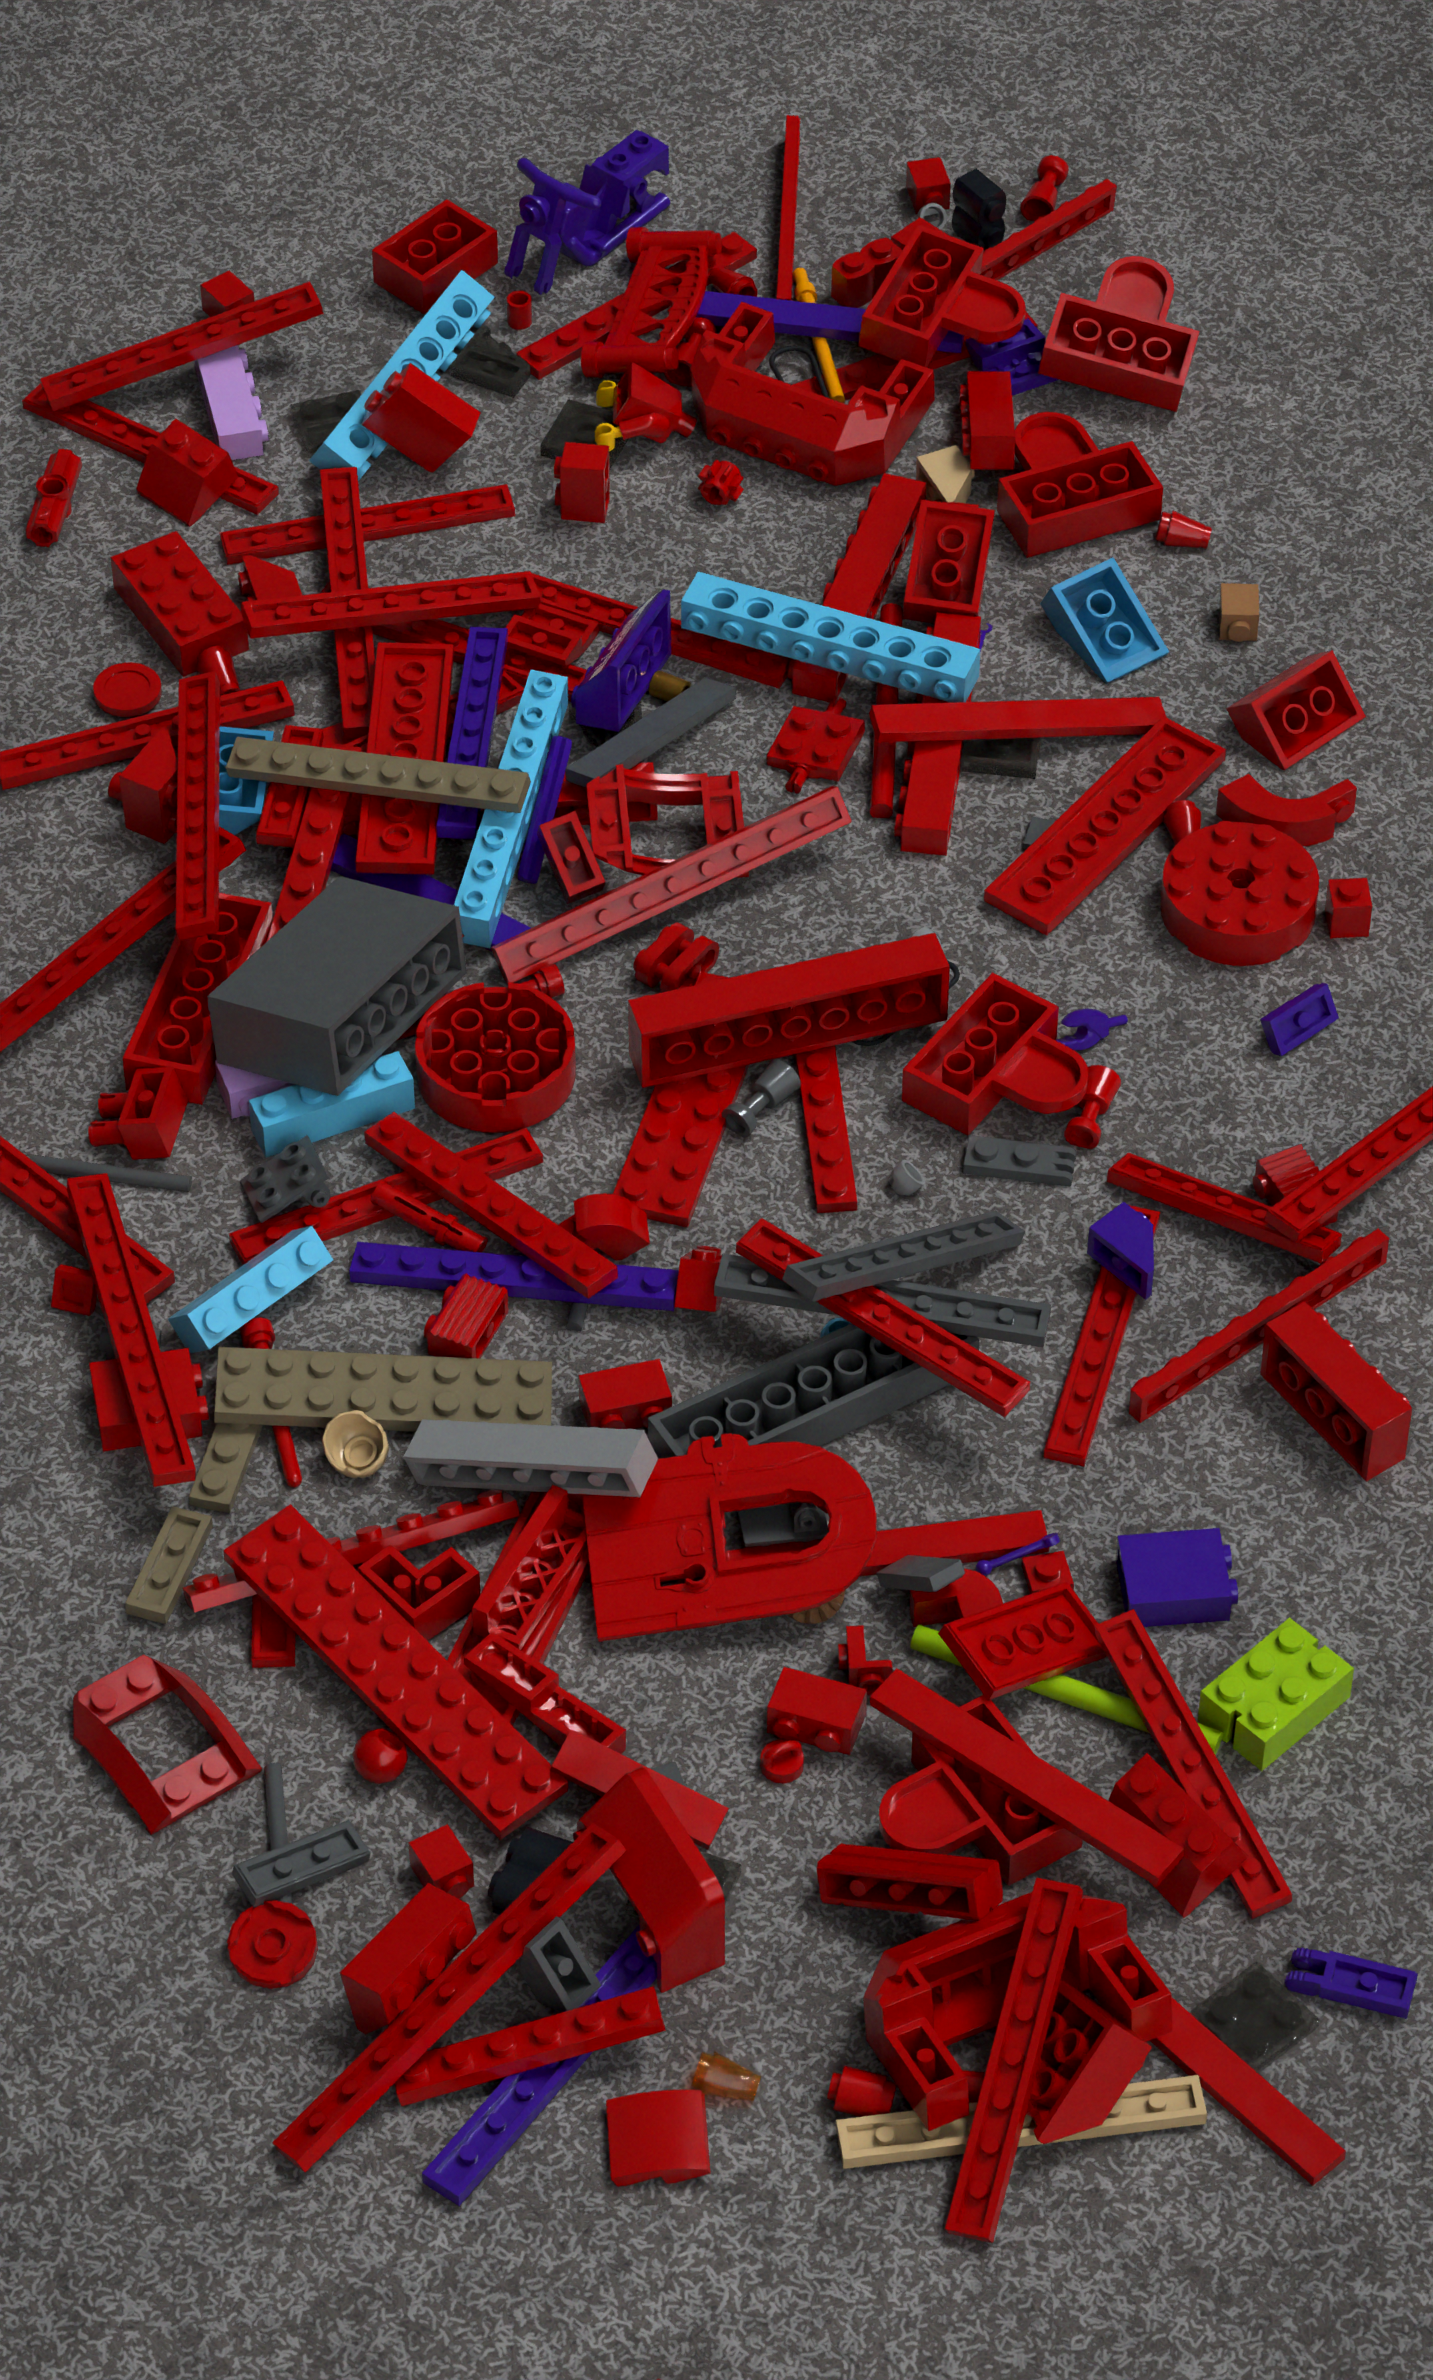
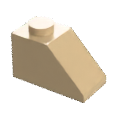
[916,445,975,503]

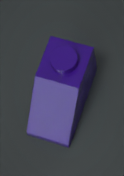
[1087,1202,1154,1300]

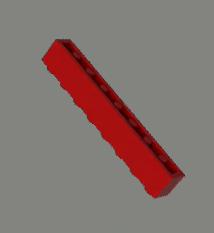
[788,473,926,703]
[894,612,981,856]

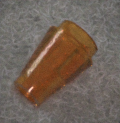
[691,2050,761,2102]

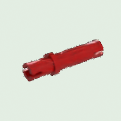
[370,1180,488,1253]

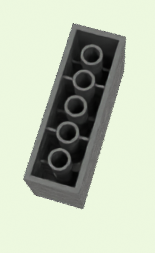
[207,876,467,1096]

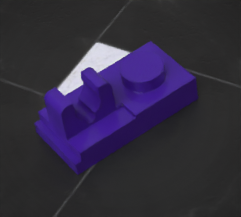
[1260,983,1339,1056]

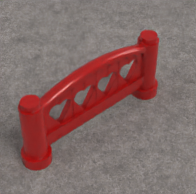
[581,227,722,378]

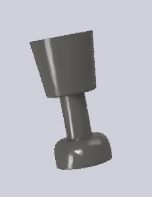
[722,1059,801,1138]

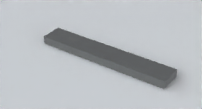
[565,677,736,788]

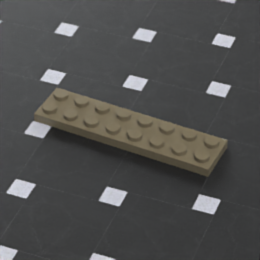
[214,1347,552,1432]

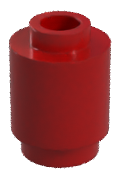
[827,2066,897,2117]

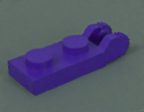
[1284,1947,1418,2019]

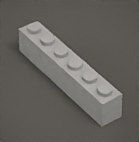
[403,1419,658,1497]

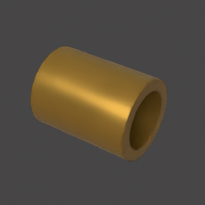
[649,670,691,702]

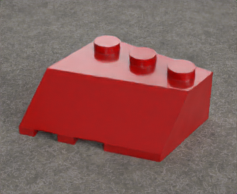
[1026,1980,1152,2144]

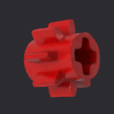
[698,459,744,505]

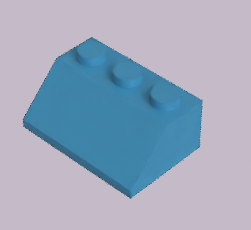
[219,726,274,835]

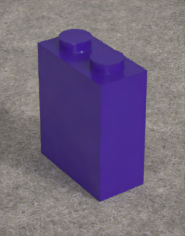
[1116,1528,1238,1627]

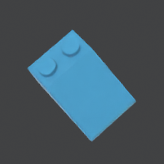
[1040,557,1169,684]

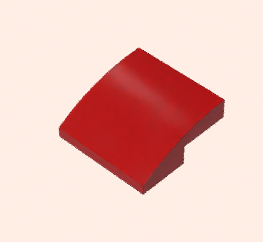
[505,603,599,666]
[606,2089,711,2187]

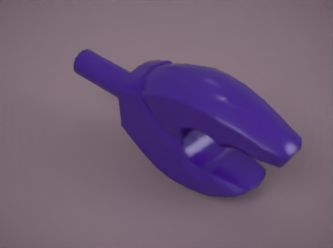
[1056,1008,1128,1052]

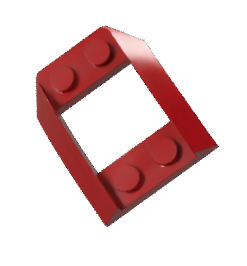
[586,764,749,878]
[73,1655,262,1835]

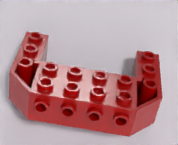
[690,302,935,486]
[863,1892,1173,2132]

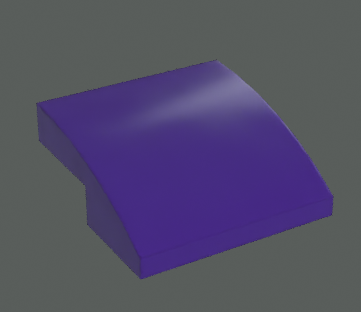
[965,319,1059,396]

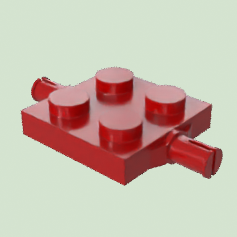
[766,696,865,794]

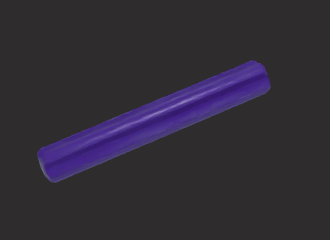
[518,736,572,884]

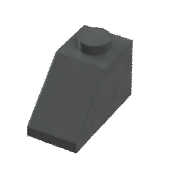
[519,1917,601,2012]

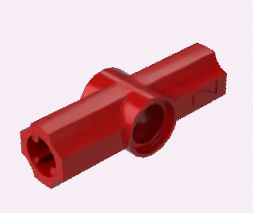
[26,449,82,547]

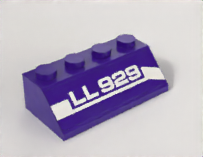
[571,589,671,732]

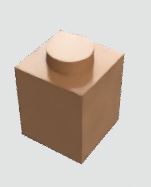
[1219,583,1259,642]

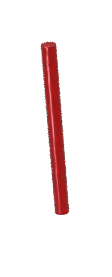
[870,603,903,818]

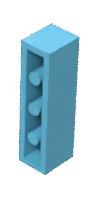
[249,1051,415,1158]
[168,1226,333,1353]

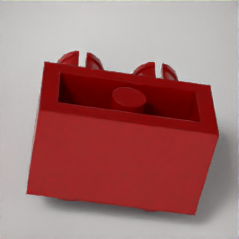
[88,1066,188,1160]

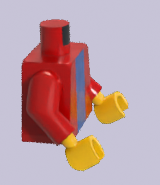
[595,362,697,451]

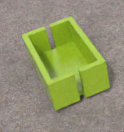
[1198,1617,1354,1771]

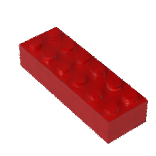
[122,893,273,1105]

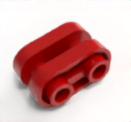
[633,922,720,993]

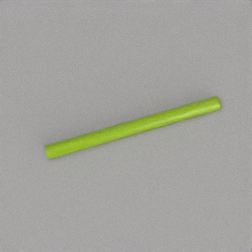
[910,1624,1223,1755]

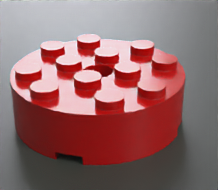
[1160,821,1319,966]
[415,982,576,1133]

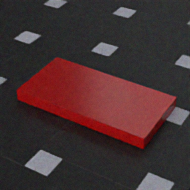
[938,1581,1107,1700]

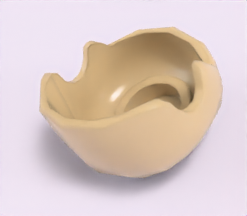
[322,1410,390,1479]

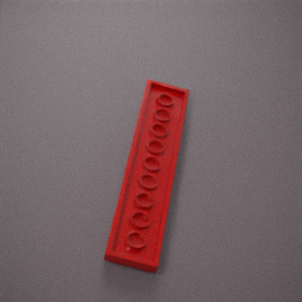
[223,1504,568,1840]

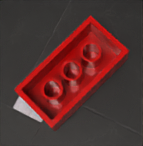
[110,531,249,677]
[1260,1301,1412,1482]

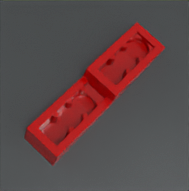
[464,1632,626,1754]

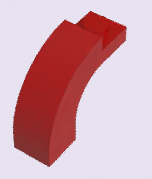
[1216,774,1357,846]

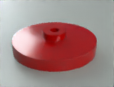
[93,662,162,717]

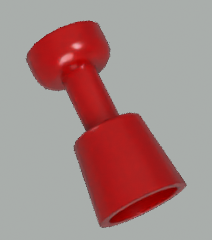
[1020,155,1069,221]
[664,317,717,387]
[1064,1065,1121,1149]

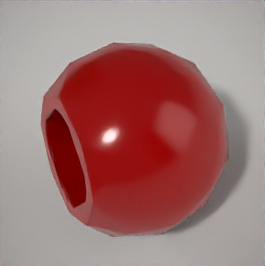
[352,1728,408,1784]

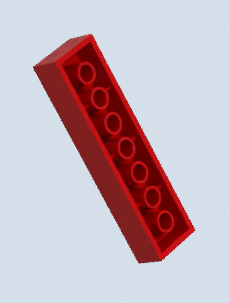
[628,933,950,1088]

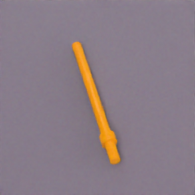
[793,268,845,403]

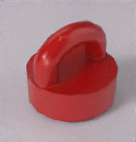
[760,1739,804,1784]

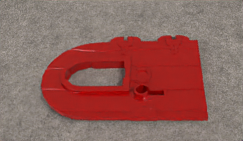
[582,1433,877,1642]

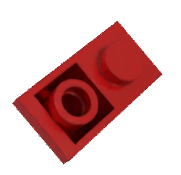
[238,555,302,601]
[674,1246,722,1312]

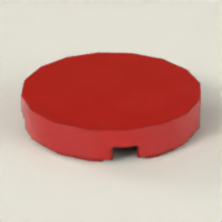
[227,1900,318,1989]

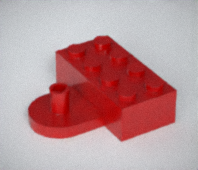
[859,224,1026,367]
[1038,256,1200,412]
[997,412,1163,558]
[902,972,1088,1136]
[879,1695,1083,1886]

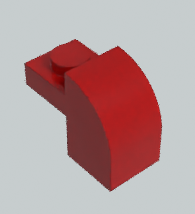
[558,1193,650,1261]
[909,1569,1003,1627]

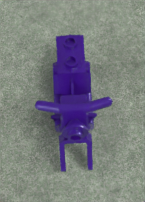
[504,129,671,295]

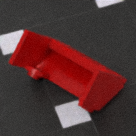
[573,1767,725,1993]

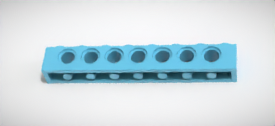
[309,270,495,481]
[681,572,981,703]
[454,670,568,948]

